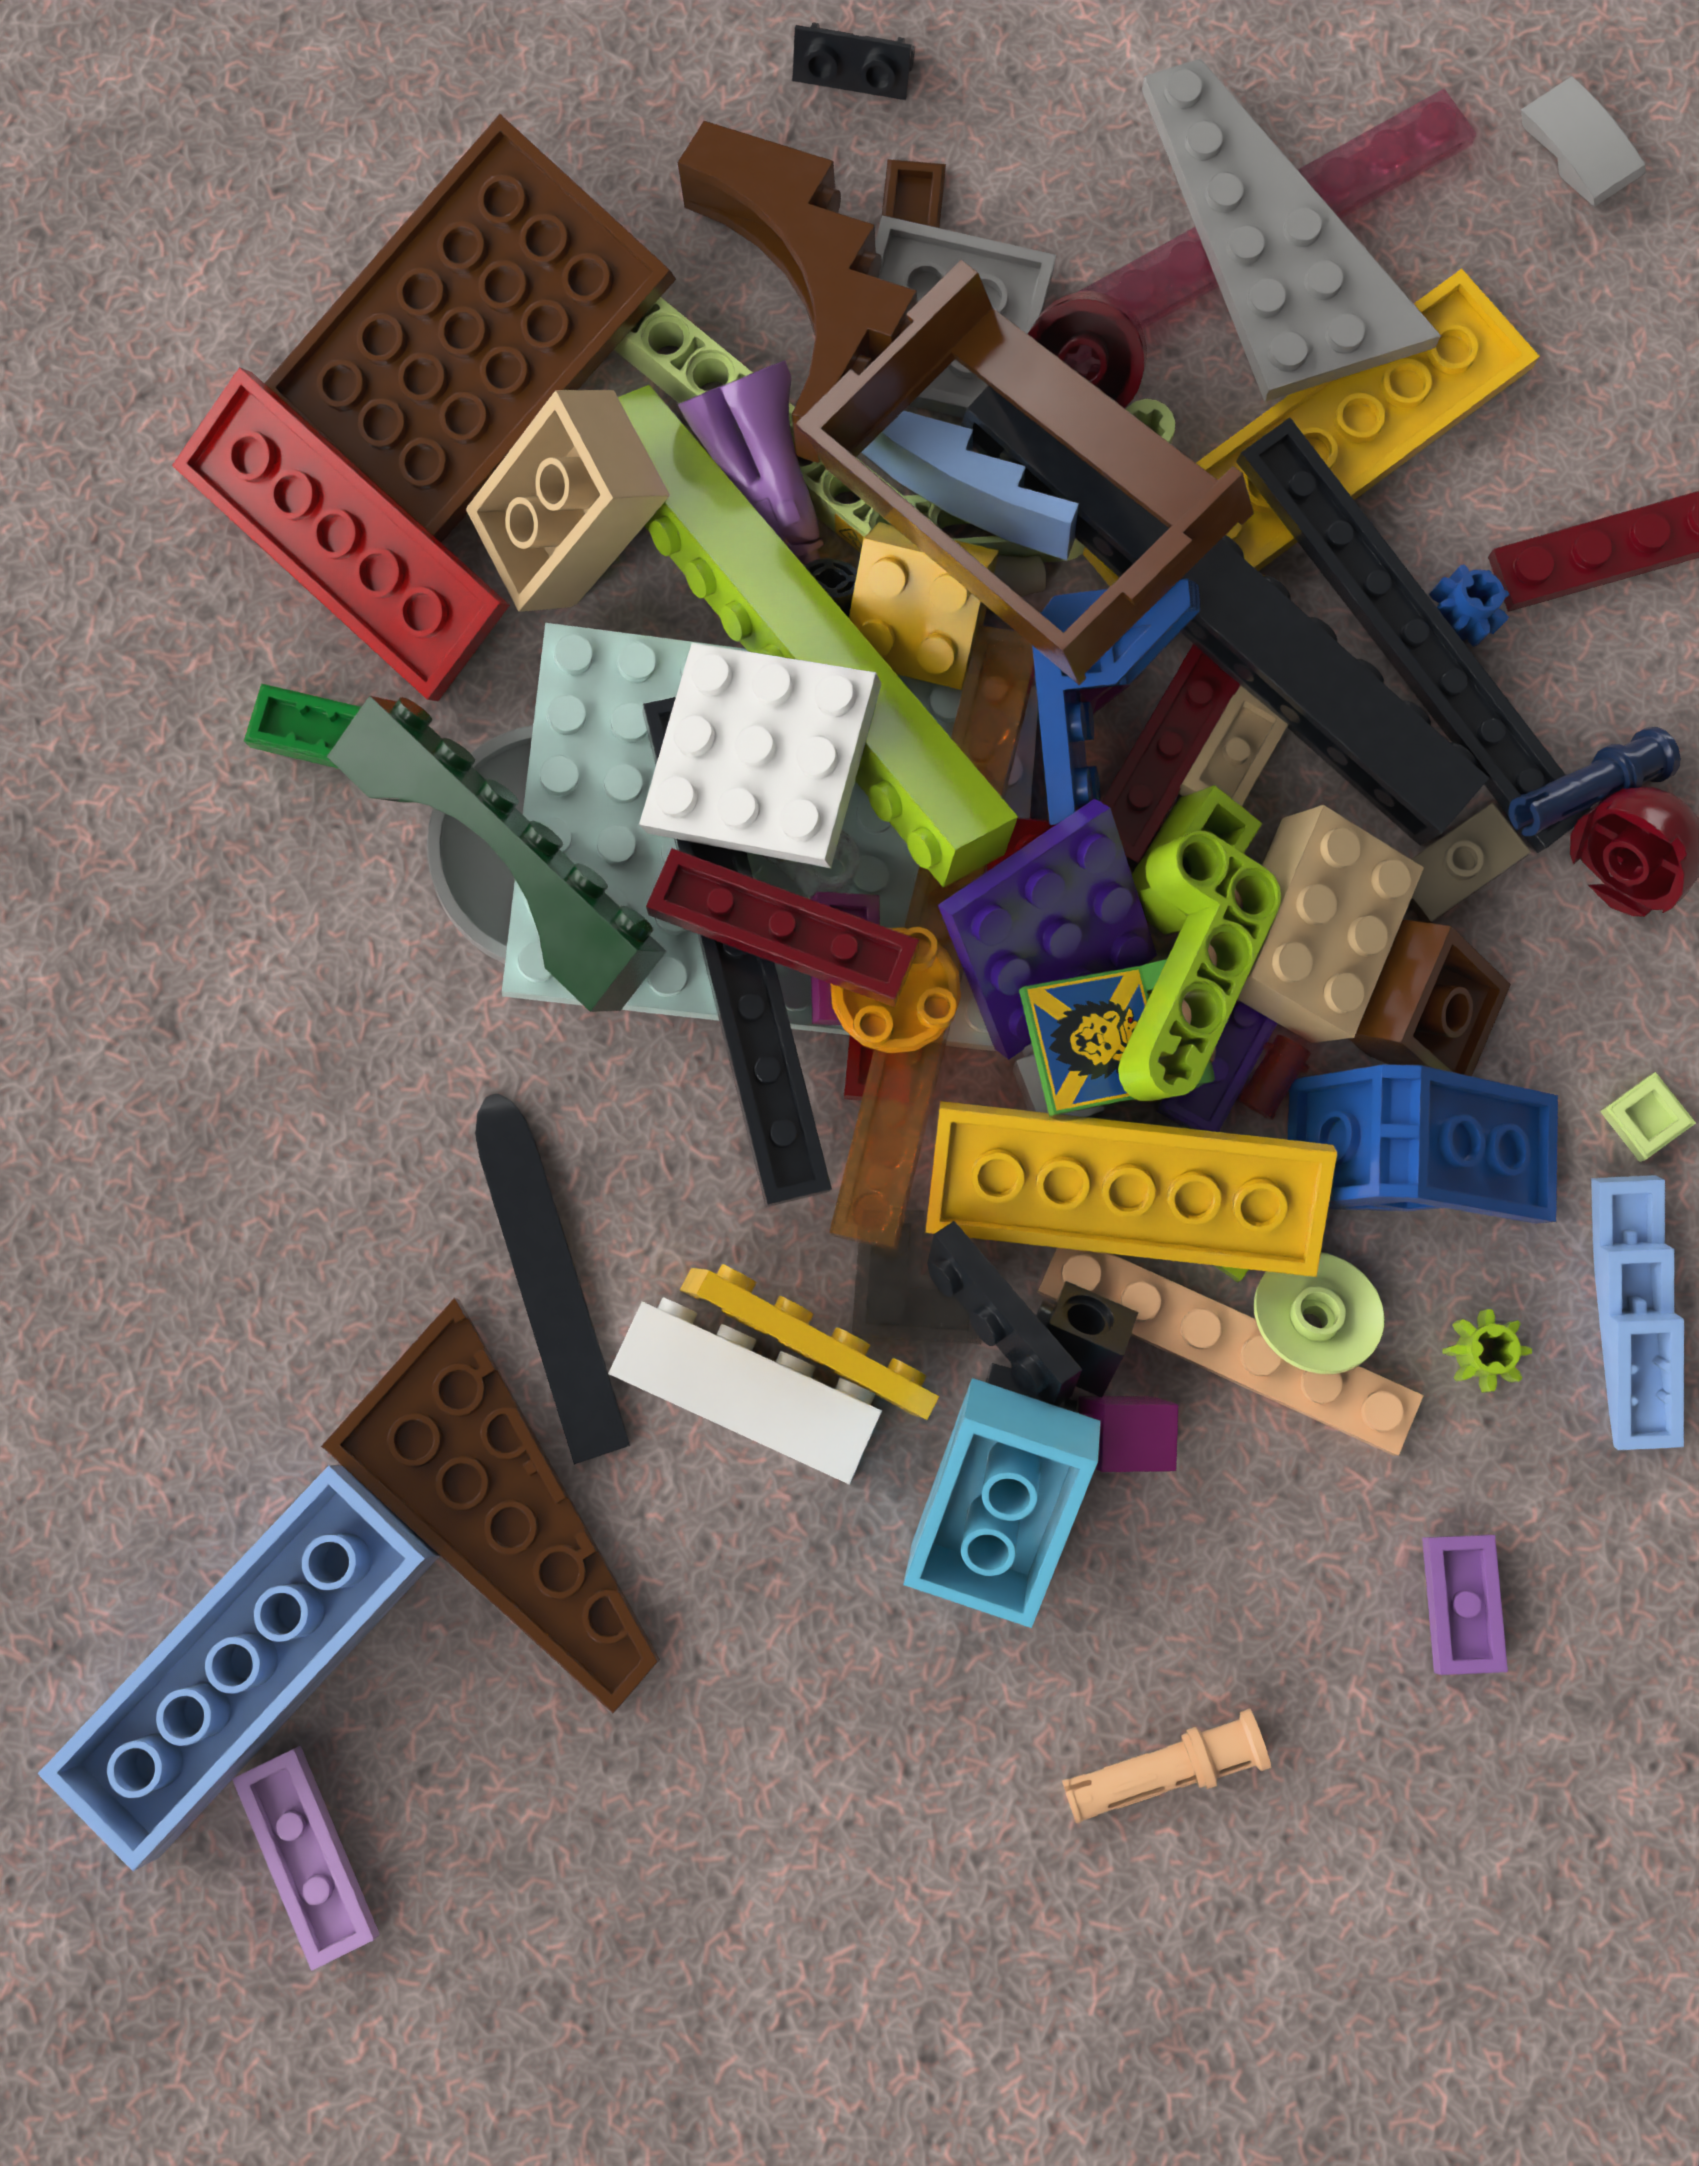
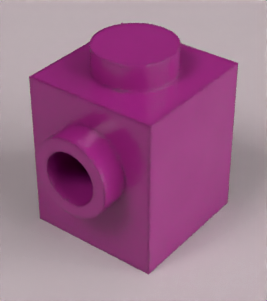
[1078,1396,1179,1472]

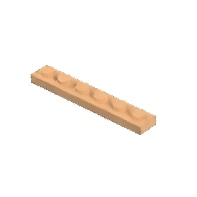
[1037,1248,1424,1456]

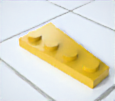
[680,1264,939,1420]

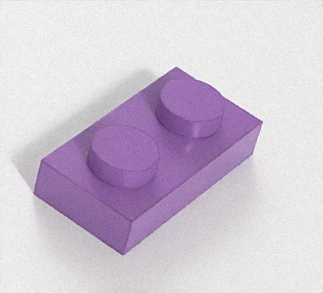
[1422,1534,1508,1675]

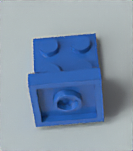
[1032,579,1201,825]
[1288,1065,1558,1224]

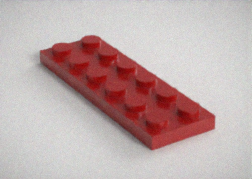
[172,367,510,701]

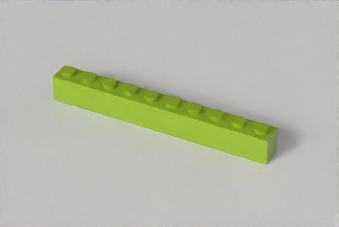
[618,385,1018,888]

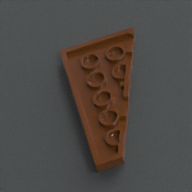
[321,1297,660,1714]

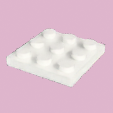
[639,643,881,868]

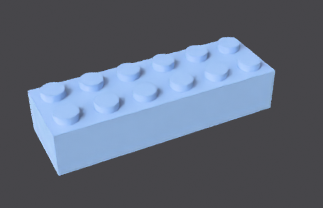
[38,1465,440,1871]

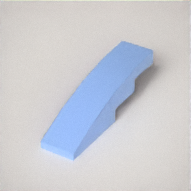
[861,411,1079,561]
[1591,1175,1684,1450]

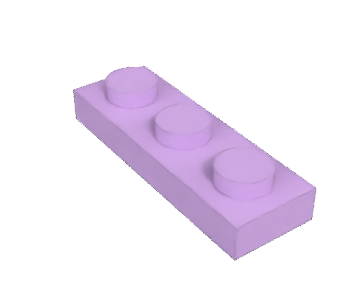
[232,1745,380,1971]

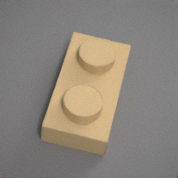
[1179,685,1288,807]

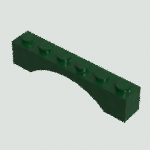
[327,696,667,1012]

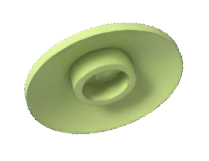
[1254,1252,1385,1374]

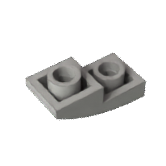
[1521,76,1646,207]

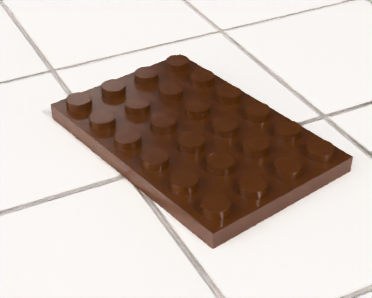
[265,114,676,542]

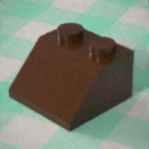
[1348,920,1511,1076]

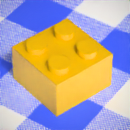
[849,522,999,690]

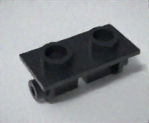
[792,22,915,100]

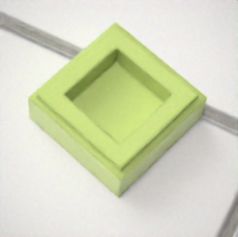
[1600,1072,1696,1162]

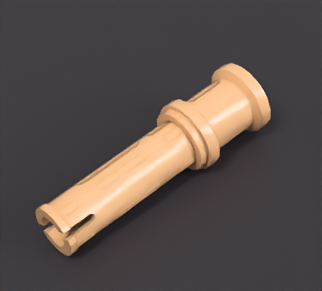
[1062,1709,1271,1824]

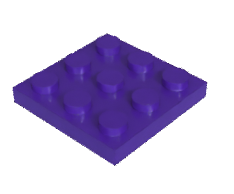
[938,799,1157,1060]

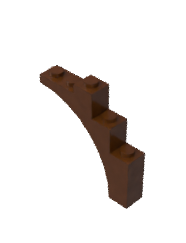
[677,121,917,463]

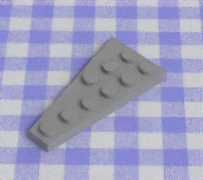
[1142,58,1441,402]

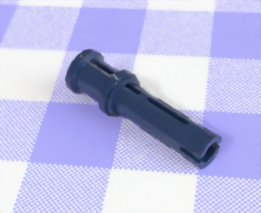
[1508,727,1681,836]

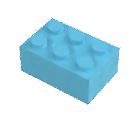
[903,1378,1101,1628]

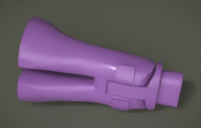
[677,360,824,566]

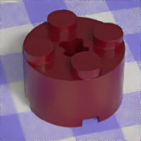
[1028,291,1147,409]

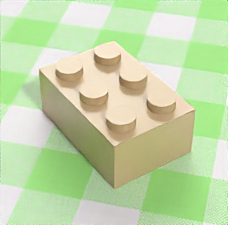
[466,390,670,612]
[1237,805,1424,1043]

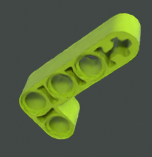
[1118,831,1281,1101]

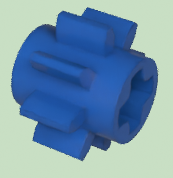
[1429,564,1509,647]

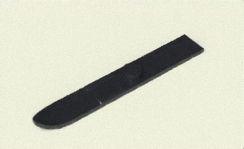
[475,1093,631,1465]

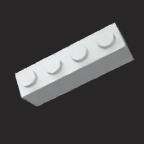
[608,1297,882,1484]

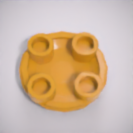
[830,927,961,1053]

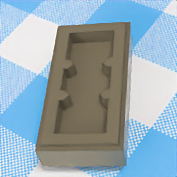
[1409,802,1531,923]

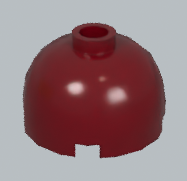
[1569,787,1699,917]

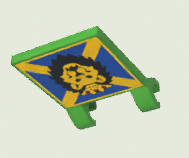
[1019,959,1215,1117]

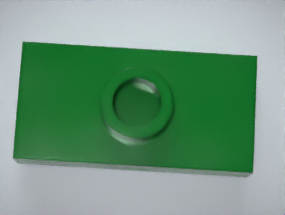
[244,683,361,769]

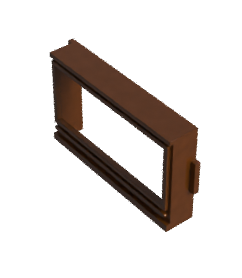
[796,260,1254,685]

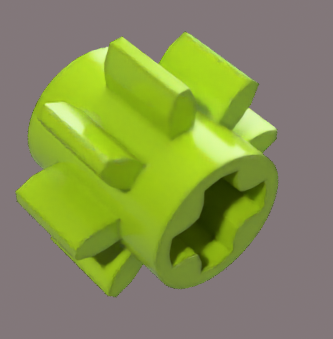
[1442,1309,1532,1393]

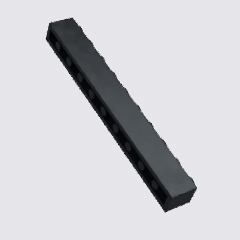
[961,386,1489,846]

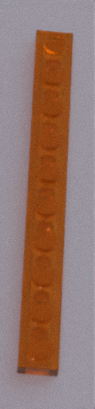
[829,625,1035,1251]

